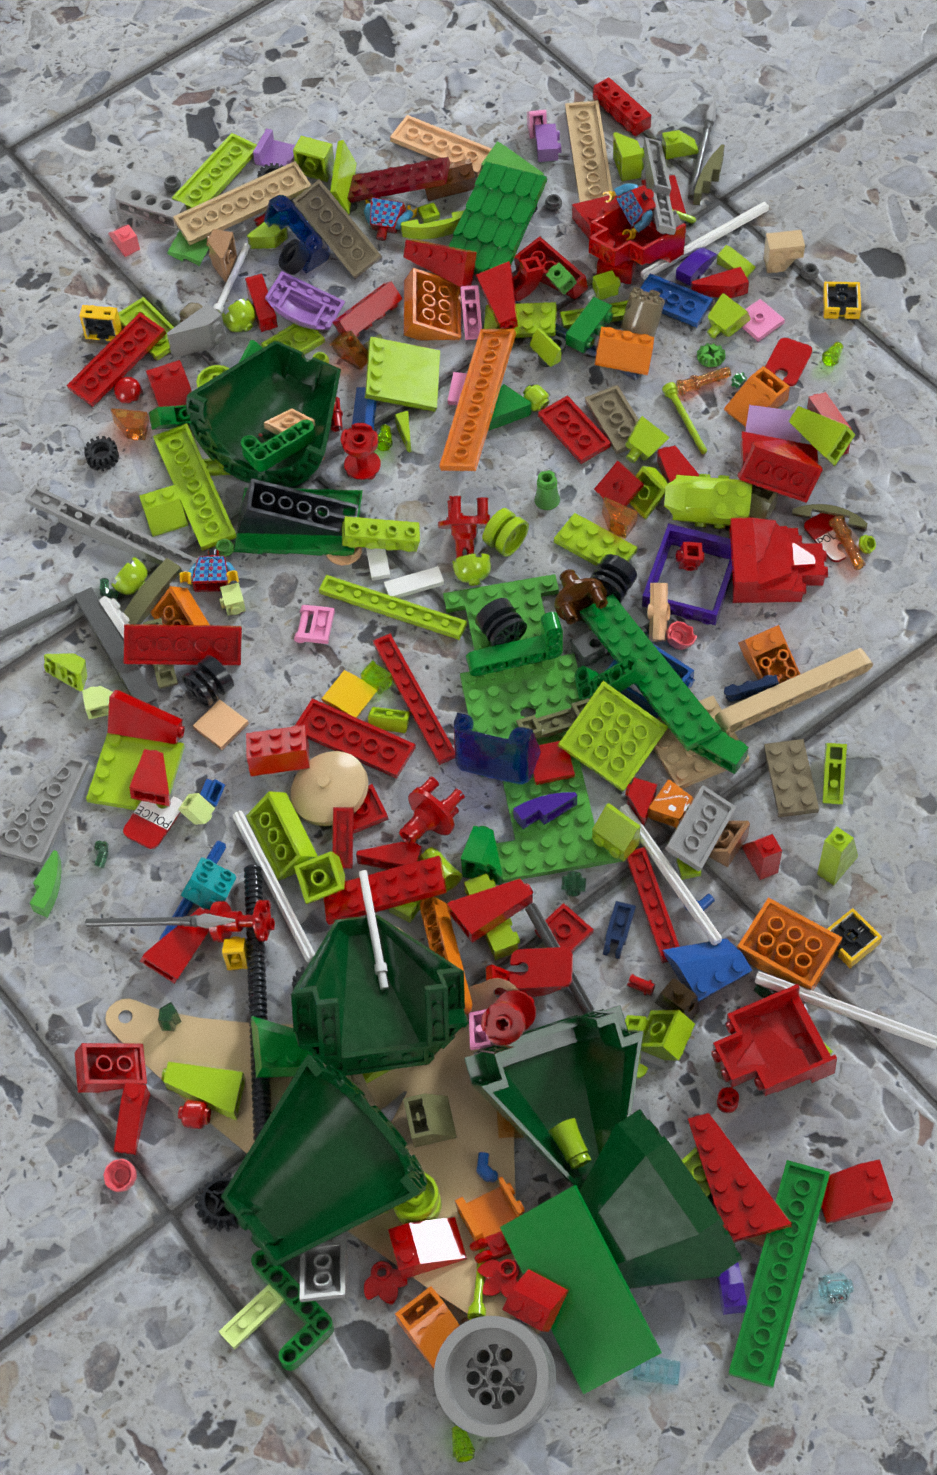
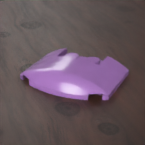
[265,271,345,330]

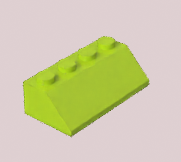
[246,791,318,881]

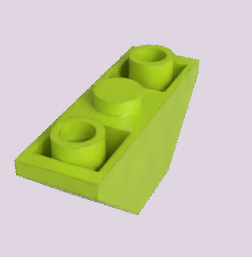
[247,207,289,249]
[44,653,88,691]

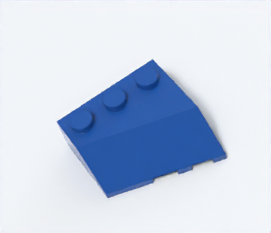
[662,938,752,1003]

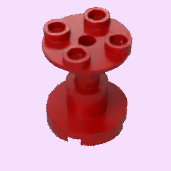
[341,423,381,480]
[209,900,275,943]
[481,990,536,1046]

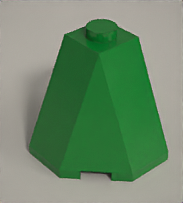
[461,826,503,885]

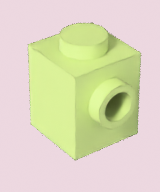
[219,583,246,616]
[178,793,215,825]

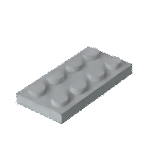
[665,785,736,871]

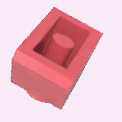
[108,225,140,257]

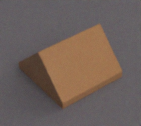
[709,821,750,867]

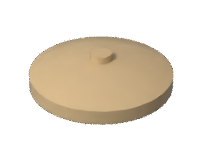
[291,751,368,826]

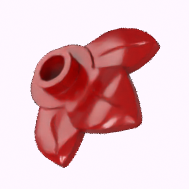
[477,1259,520,1298]
[364,1261,408,1305]

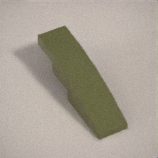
[693,144,725,206]
[123,558,182,624]

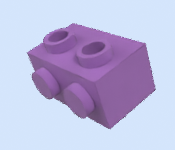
[535,123,562,162]

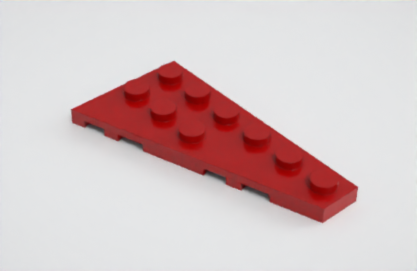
[688,1113,792,1242]

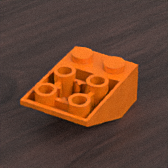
[724,366,790,427]
[738,625,800,684]
[395,1286,460,1369]

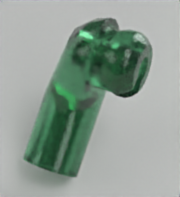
[100,578,118,600]
[94,840,109,868]

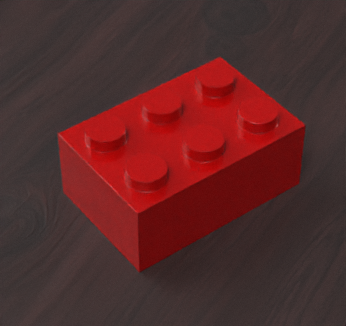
[246,725,310,777]

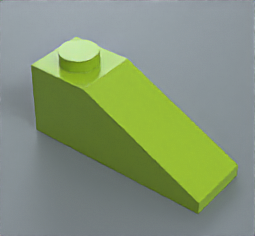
[822,743,847,804]

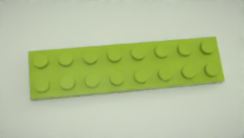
[153,423,237,551]

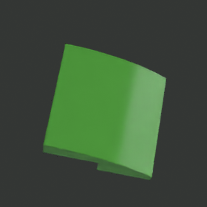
[167,230,209,266]

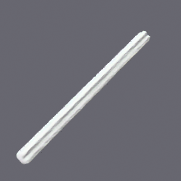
[640,202,769,280]
[620,804,722,945]
[233,811,315,962]
[755,972,937,1049]

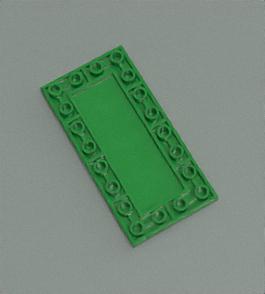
[500,1185,662,1395]

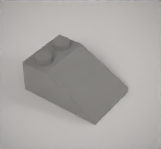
[167,303,226,358]
[300,1240,348,1302]

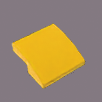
[321,670,378,717]

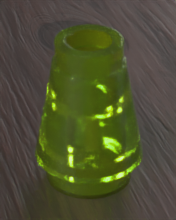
[822,342,844,367]
[377,424,393,452]
[451,1425,475,1463]

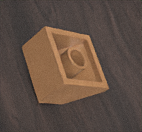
[207,229,237,282]

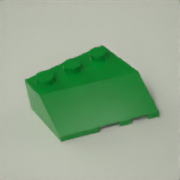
[251,1016,313,1077]

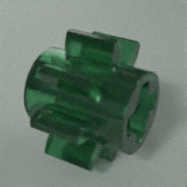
[561,871,587,897]

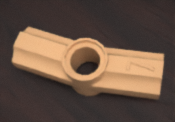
[647,583,670,642]

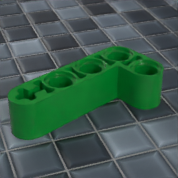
[241,420,315,472]
[575,656,649,700]

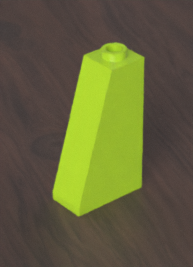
[788,406,855,466]
[817,826,858,886]
[162,1062,246,1120]

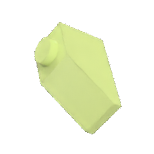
[82,686,113,719]

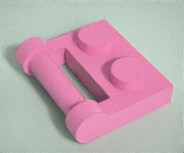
[294,605,335,644]

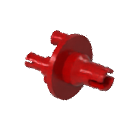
[438,496,490,558]
[399,776,465,844]

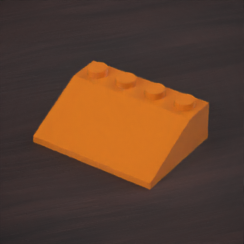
[404,268,461,340]
[737,897,842,991]

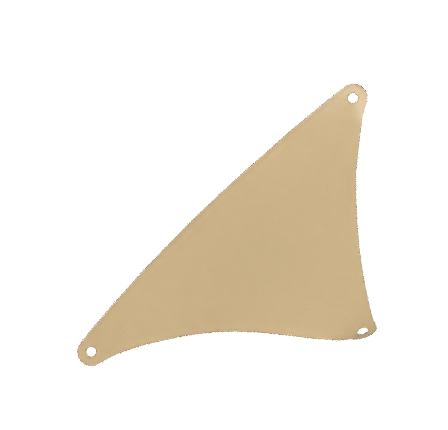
[105,978,540,1334]

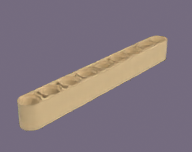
[715,648,873,735]

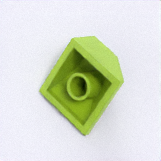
[630,466,667,519]

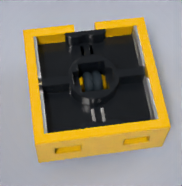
[823,282,861,319]
[79,305,123,341]
[827,908,882,968]

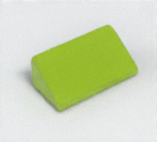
[530,328,561,367]
[368,707,410,733]

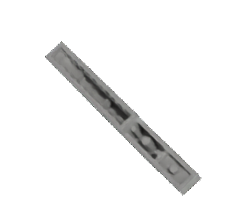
[644,137,676,235]
[25,485,198,572]

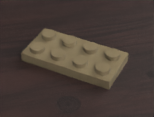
[585,385,639,455]
[764,739,819,817]

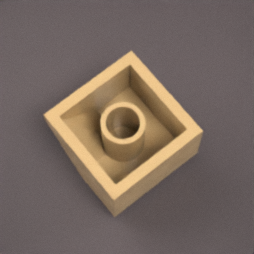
[763,230,805,273]

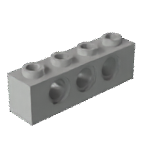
[115,185,186,230]

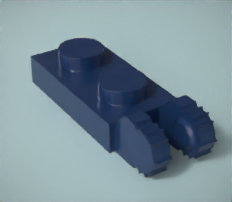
[723,675,779,702]
[602,901,636,959]

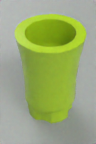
[420,847,462,892]
[548,1118,591,1170]

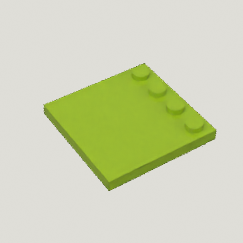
[365,337,440,412]
[557,681,668,792]
[86,733,185,810]

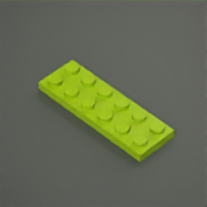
[172,133,257,210]

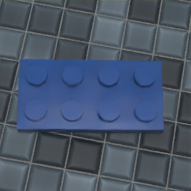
[640,273,713,328]

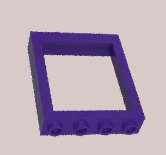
[642,523,733,626]

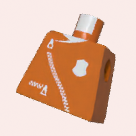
[648,779,693,828]

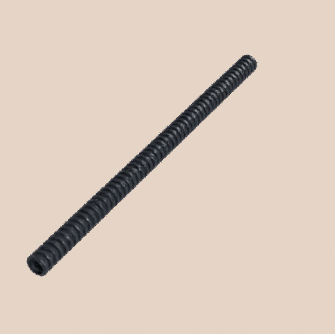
[244,864,272,1141]

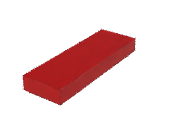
[332,807,354,869]

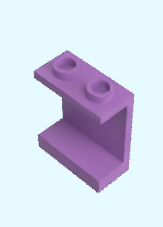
[253,128,295,167]

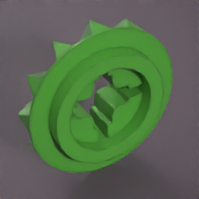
[697,343,726,367]

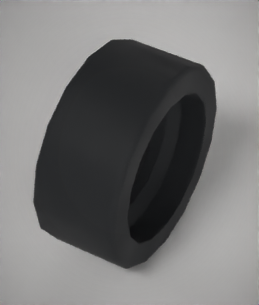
[278,239,310,275]

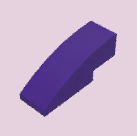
[675,247,718,286]
[513,792,577,829]

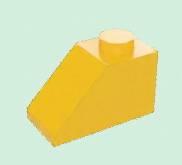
[222,936,248,970]

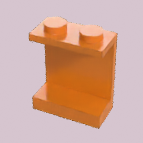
[455,1177,525,1241]

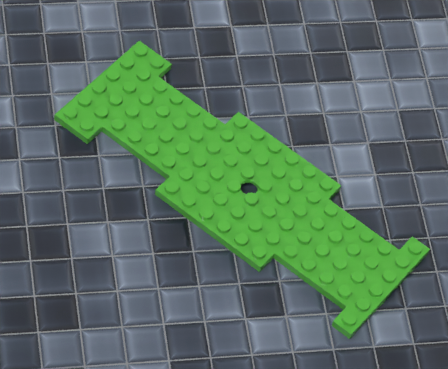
[443,574,623,883]

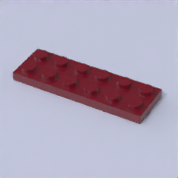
[348,157,450,203]

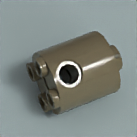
[621,287,665,337]

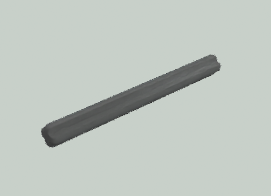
[525,903,595,1014]

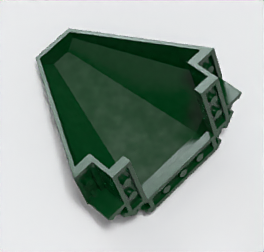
[291,915,469,1076]
[464,1005,643,1191]
[579,1109,743,1289]

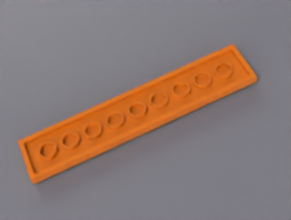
[439,329,516,471]

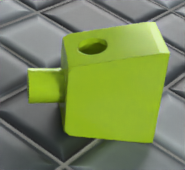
[707,293,751,339]
[625,416,670,463]

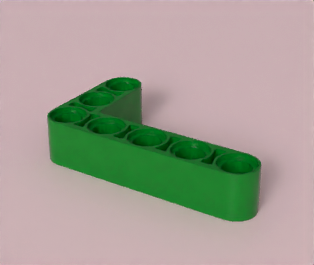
[465,612,563,676]
[251,1250,334,1371]

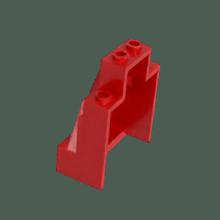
[589,205,686,267]
[729,518,828,603]
[711,984,837,1096]

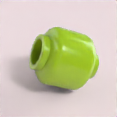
[523,384,550,412]

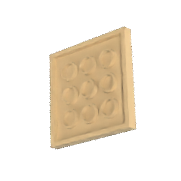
[654,696,749,789]

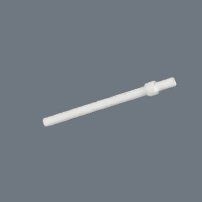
[213,243,250,314]
[359,870,389,990]

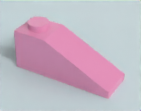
[460,285,482,340]

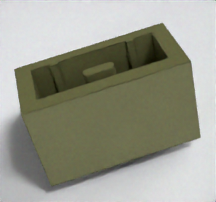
[749,485,779,519]
[403,1093,457,1148]

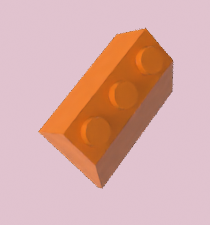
[594,326,654,375]
[150,586,210,625]

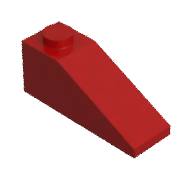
[691,267,749,298]
[356,842,422,870]
[114,1082,150,1155]

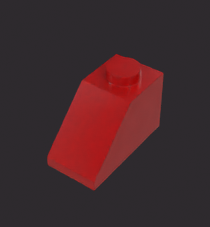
[625,777,657,827]

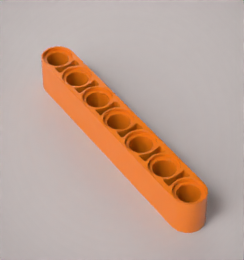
[420,897,472,1016]

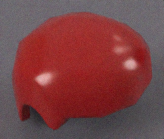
[114,377,143,403]

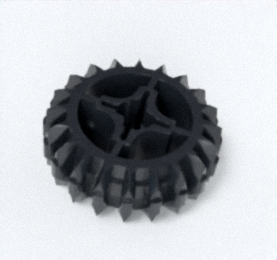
[195,1172,239,1232]

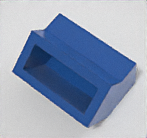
[200,779,225,807]

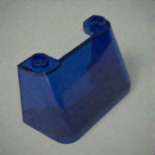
[264,195,331,274]
[453,712,541,784]

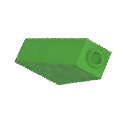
[481,141,544,175]

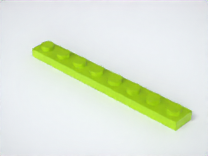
[319,575,467,640]

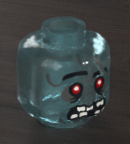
[818,1272,854,1304]

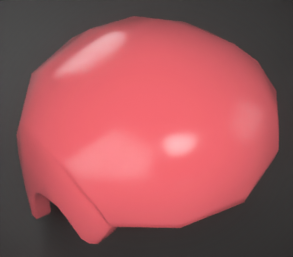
[666,621,697,650]
[103,1159,137,1192]

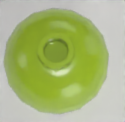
[222,298,256,333]
[452,554,491,586]
[111,557,148,595]

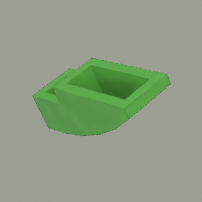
[30,850,62,918]

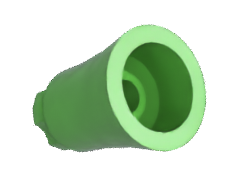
[534,470,560,510]

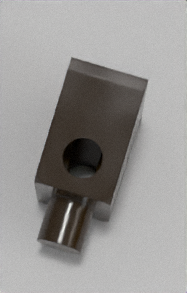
[655,978,700,1021]

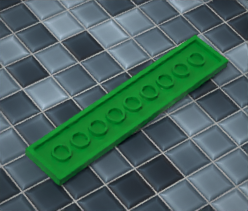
[580,594,721,751]
[729,1160,830,1388]

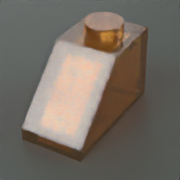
[330,330,368,370]
[111,408,150,440]
[602,497,638,539]

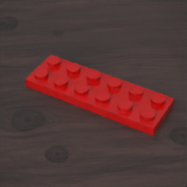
[66,312,167,407]
[123,624,242,665]
[295,698,416,779]
[324,856,447,925]

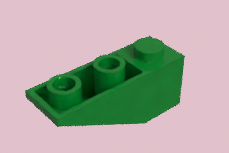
[149,405,191,430]

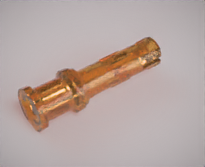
[676,366,731,396]
[829,516,866,570]

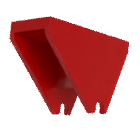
[737,440,823,503]

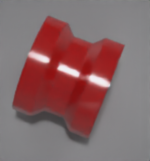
[717,1087,739,1113]

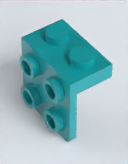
[180,857,237,910]

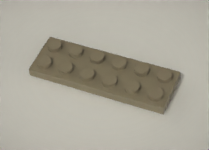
[293,179,382,279]

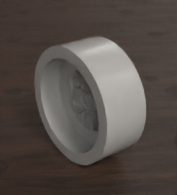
[434,1316,556,1437]

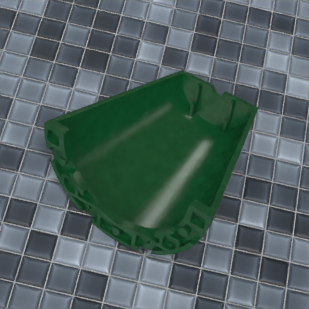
[186,340,341,488]
[221,1054,427,1267]

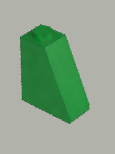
[488,384,532,431]

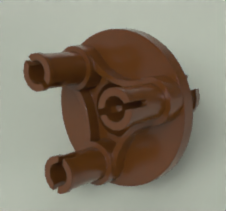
[554,569,608,631]

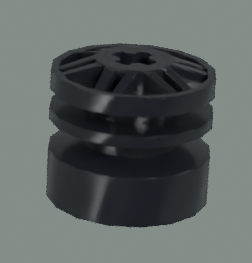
[590,554,637,603]
[475,598,527,646]
[182,655,234,708]

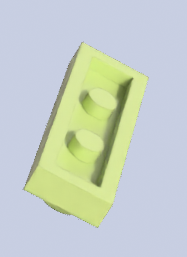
[219,1284,285,1350]

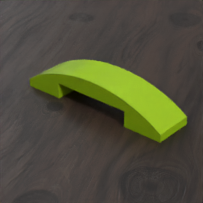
[401,210,464,240]

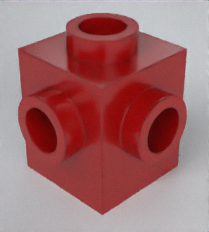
[676,542,704,571]

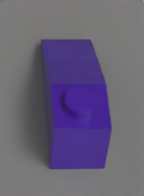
[717,1262,747,1315]

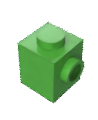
[546,263,577,295]

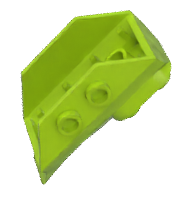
[664,474,752,529]

